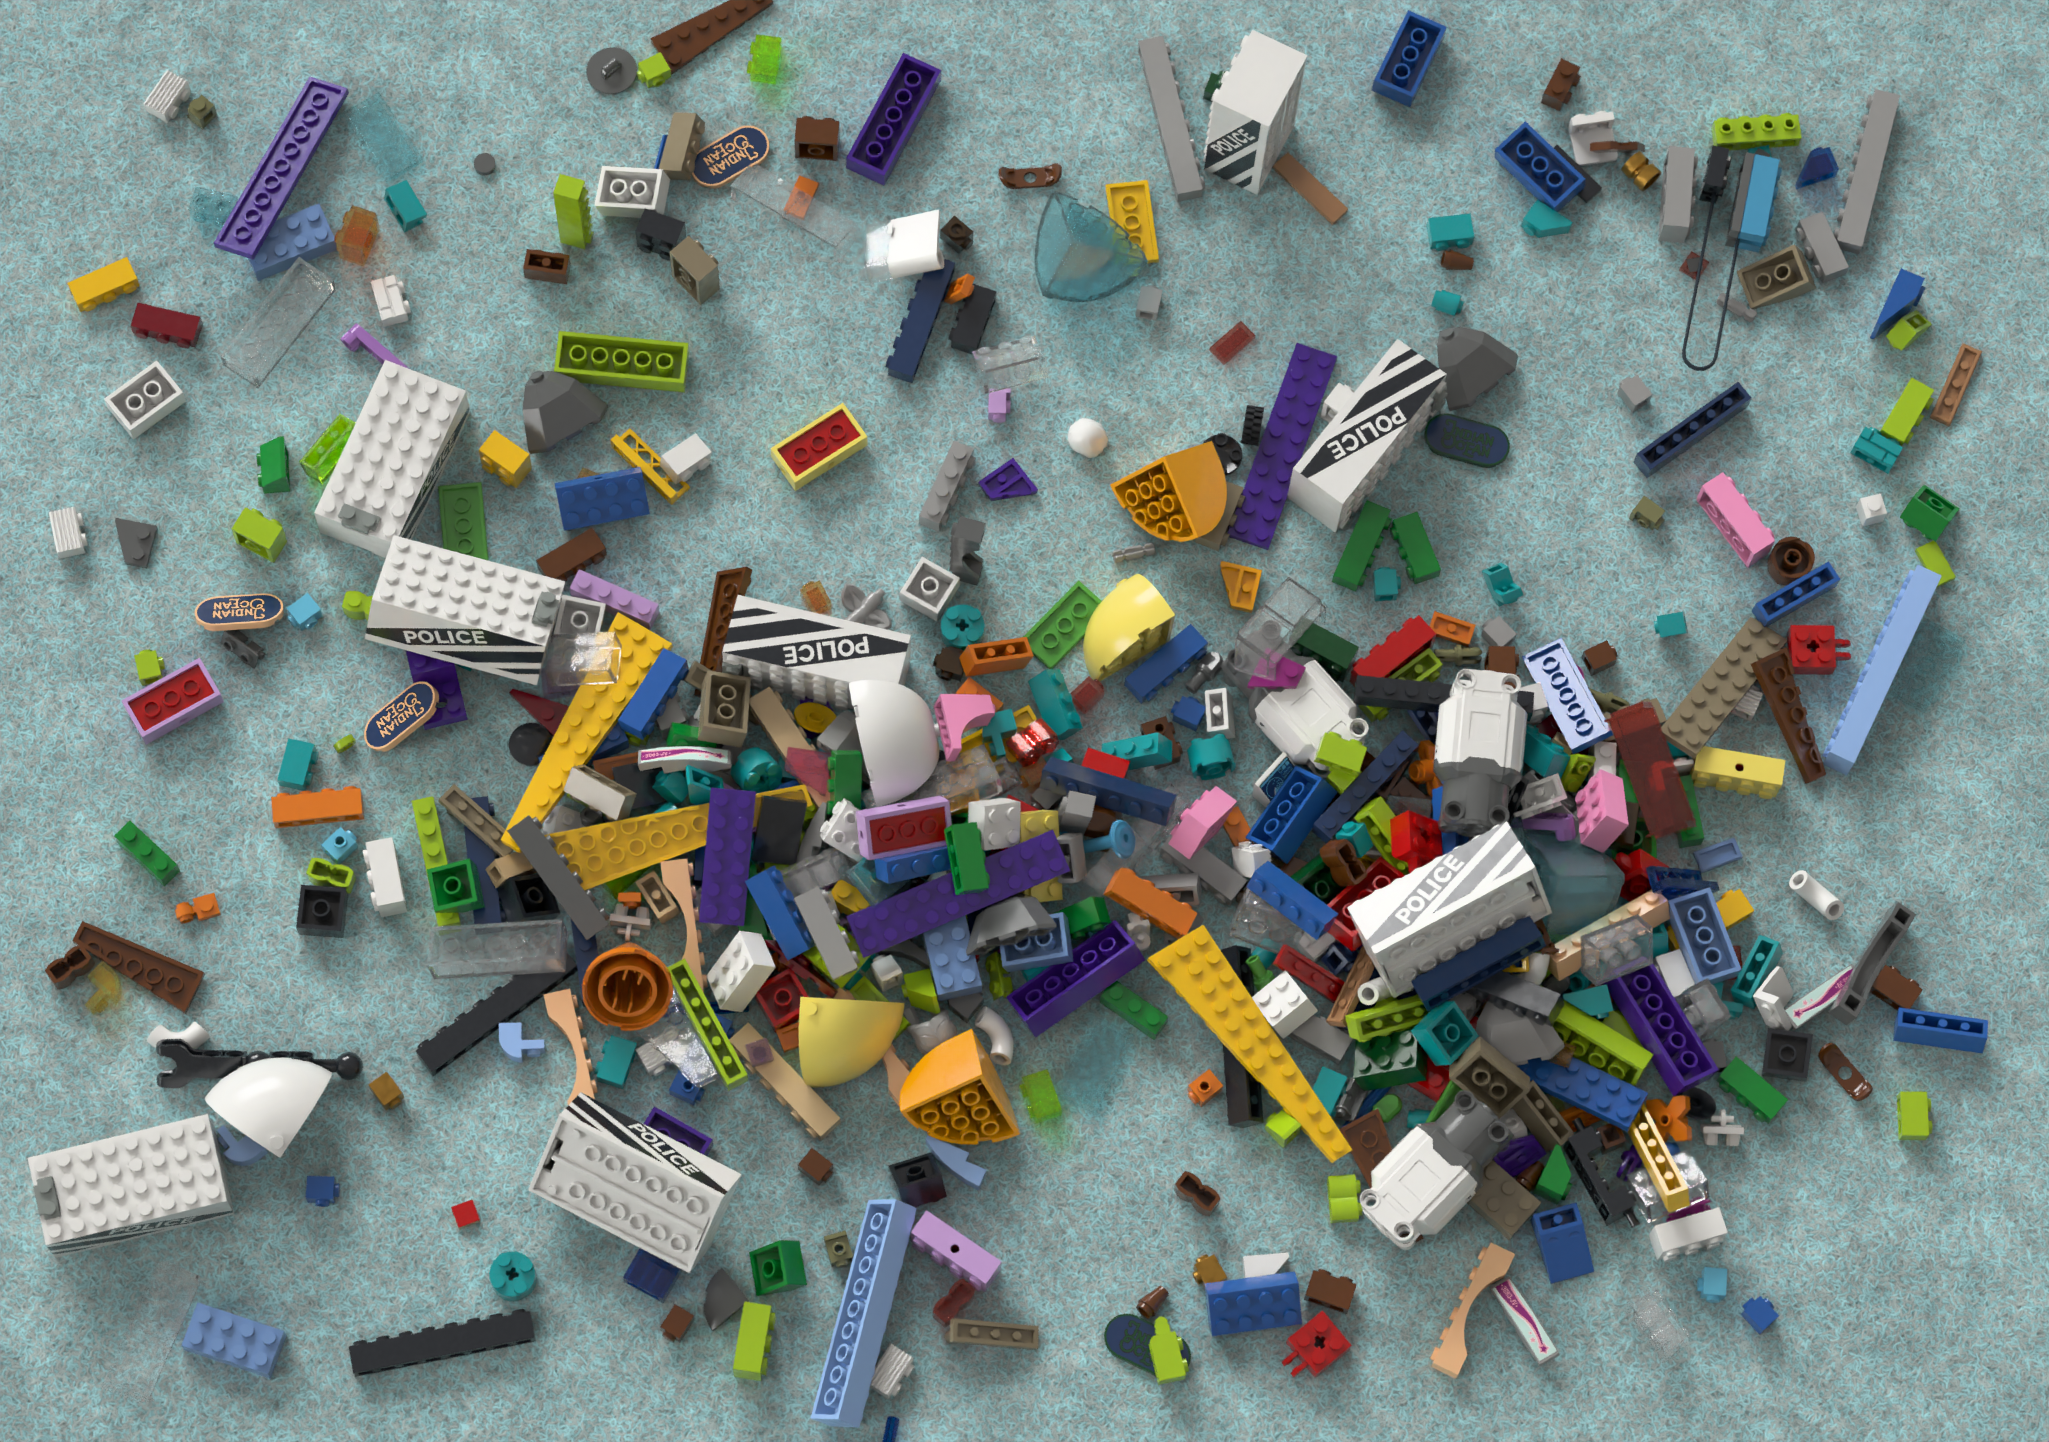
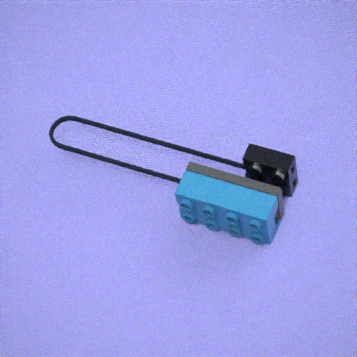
[1682,145,1782,371]

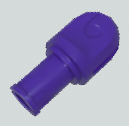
[1616,1143,1643,1182]

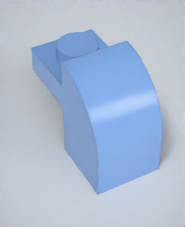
[499,1023,545,1063]
[217,1125,268,1166]

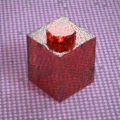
[1070,676,1104,714]

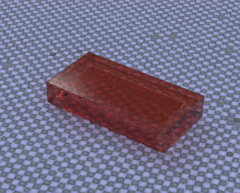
[1209,321,1256,365]

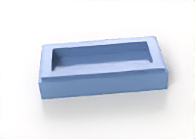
[1693,838,1743,874]

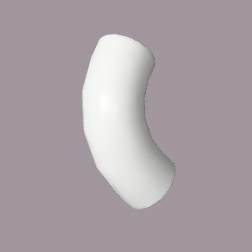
[1789,870,1844,920]
[1511,953,1550,986]
[1358,977,1414,1005]
[975,1006,1014,1065]
[147,1022,211,1049]

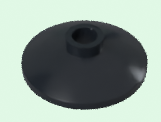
[1677,1087,1716,1120]

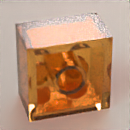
[334,205,380,267]

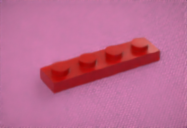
[1273,944,1345,1004]

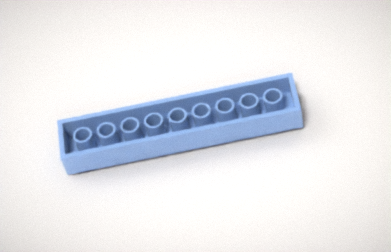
[1822,565,1941,775]
[811,1199,917,1428]

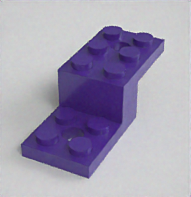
[405,650,468,730]

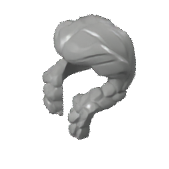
[903,1005,957,1055]

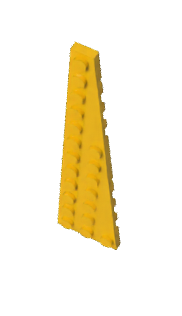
[501,612,673,853]
[544,784,813,891]
[1147,925,1352,1163]

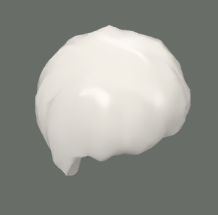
[1067,418,1108,458]

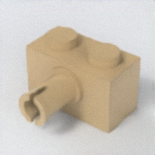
[635,871,681,924]

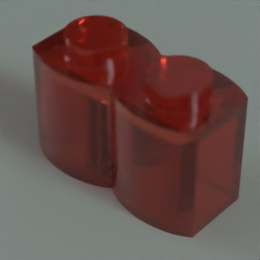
[1006,718,1059,767]
[932,1278,975,1328]

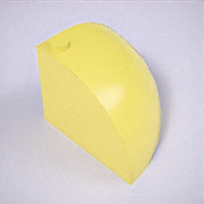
[1083,574,1175,684]
[799,997,904,1088]

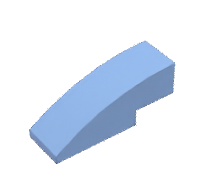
[926,1135,986,1190]

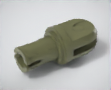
[1434,645,1482,666]
[1588,687,1630,713]

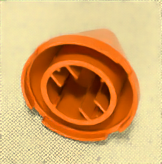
[582,942,673,1031]

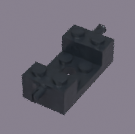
[1563,1117,1640,1228]

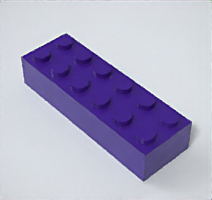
[846,53,941,186]
[699,788,756,926]
[1006,920,1145,1038]
[1604,956,1719,1097]

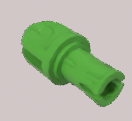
[1246,955,1275,992]
[1372,1094,1402,1123]

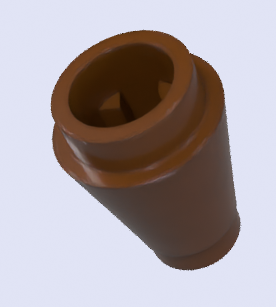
[1441,249,1474,270]
[1515,1161,1545,1192]
[1136,1286,1169,1319]

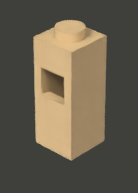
[485,852,537,888]

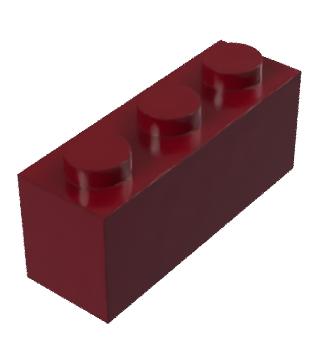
[131,303,203,349]

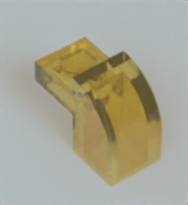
[85,960,122,1015]

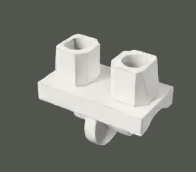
[610,904,651,942]
[1126,913,1150,951]
[1700,1109,1744,1146]

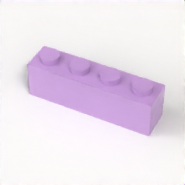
[570,569,660,630]

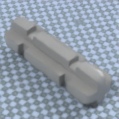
[1716,293,1757,322]
[1112,543,1155,563]

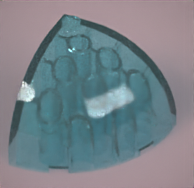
[1035,191,1148,302]
[1521,830,1625,953]

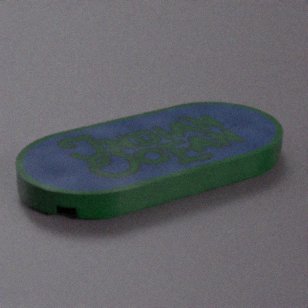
[1424,414,1510,468]
[1104,1314,1191,1377]

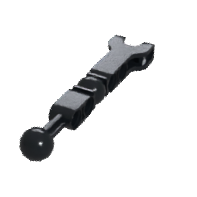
[156,1039,363,1089]

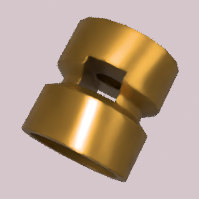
[1621,151,1662,192]

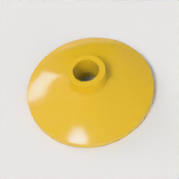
[794,702,836,733]

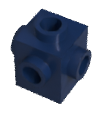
[1321,942,1358,976]

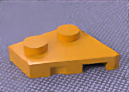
[1220,561,1262,613]

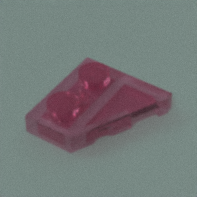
[785,747,831,796]

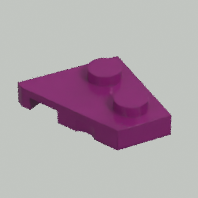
[1247,649,1306,689]

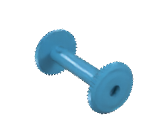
[1059,820,1136,859]

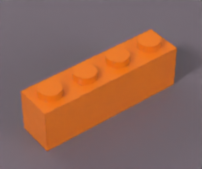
[271,786,364,828]
[1104,867,1197,939]

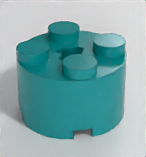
[940,604,985,651]
[1187,734,1236,781]
[731,747,783,794]
[489,1251,537,1302]

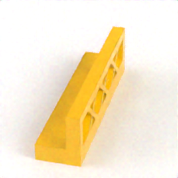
[610,428,690,505]

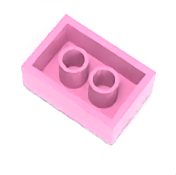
[1575,769,1629,853]
[1168,786,1237,860]

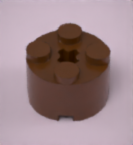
[1767,536,1815,586]

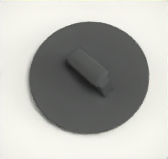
[586,47,637,94]

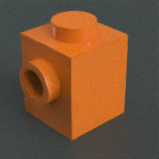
[1187,1069,1223,1107]

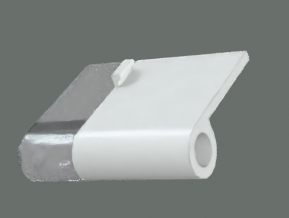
[862,210,944,284]

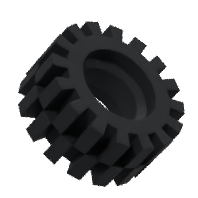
[1241,405,1264,446]

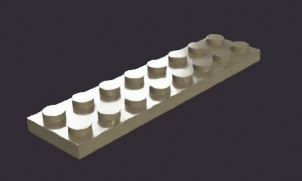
[1657,617,1787,758]

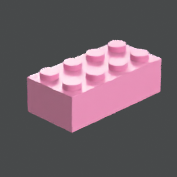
[1696,472,1775,568]

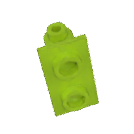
[985,951,1014,1001]

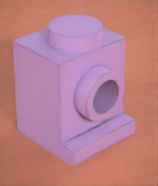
[988,388,1011,423]

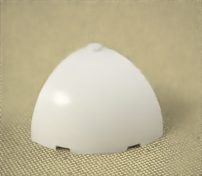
[849,680,940,807]
[205,1058,332,1158]

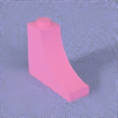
[934,694,995,761]

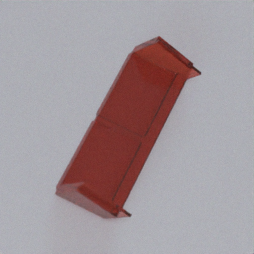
[1604,701,1697,839]

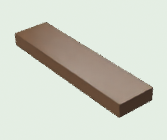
[1272,152,1348,225]
[1930,343,1982,427]
[1326,946,1375,1027]

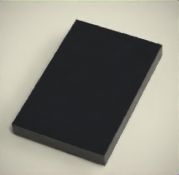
[751,795,807,866]

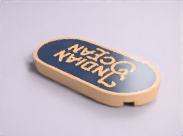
[692,125,769,189]
[195,593,284,631]
[364,682,439,752]

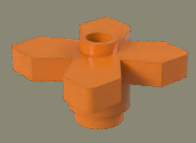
[1409,740,1443,797]
[1646,1095,1692,1143]

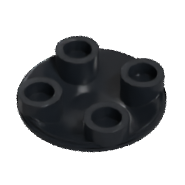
[1203,433,1243,476]
[509,723,552,767]

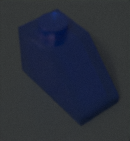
[1795,147,1839,189]

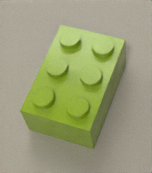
[733,1301,776,1381]

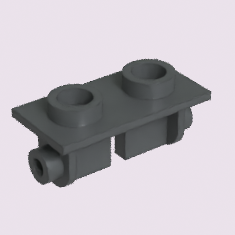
[221,630,266,669]
[1335,1077,1368,1122]

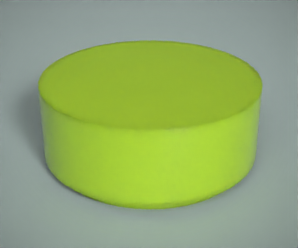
[333,734,356,753]

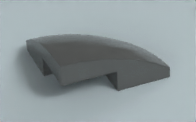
[704,1268,749,1331]

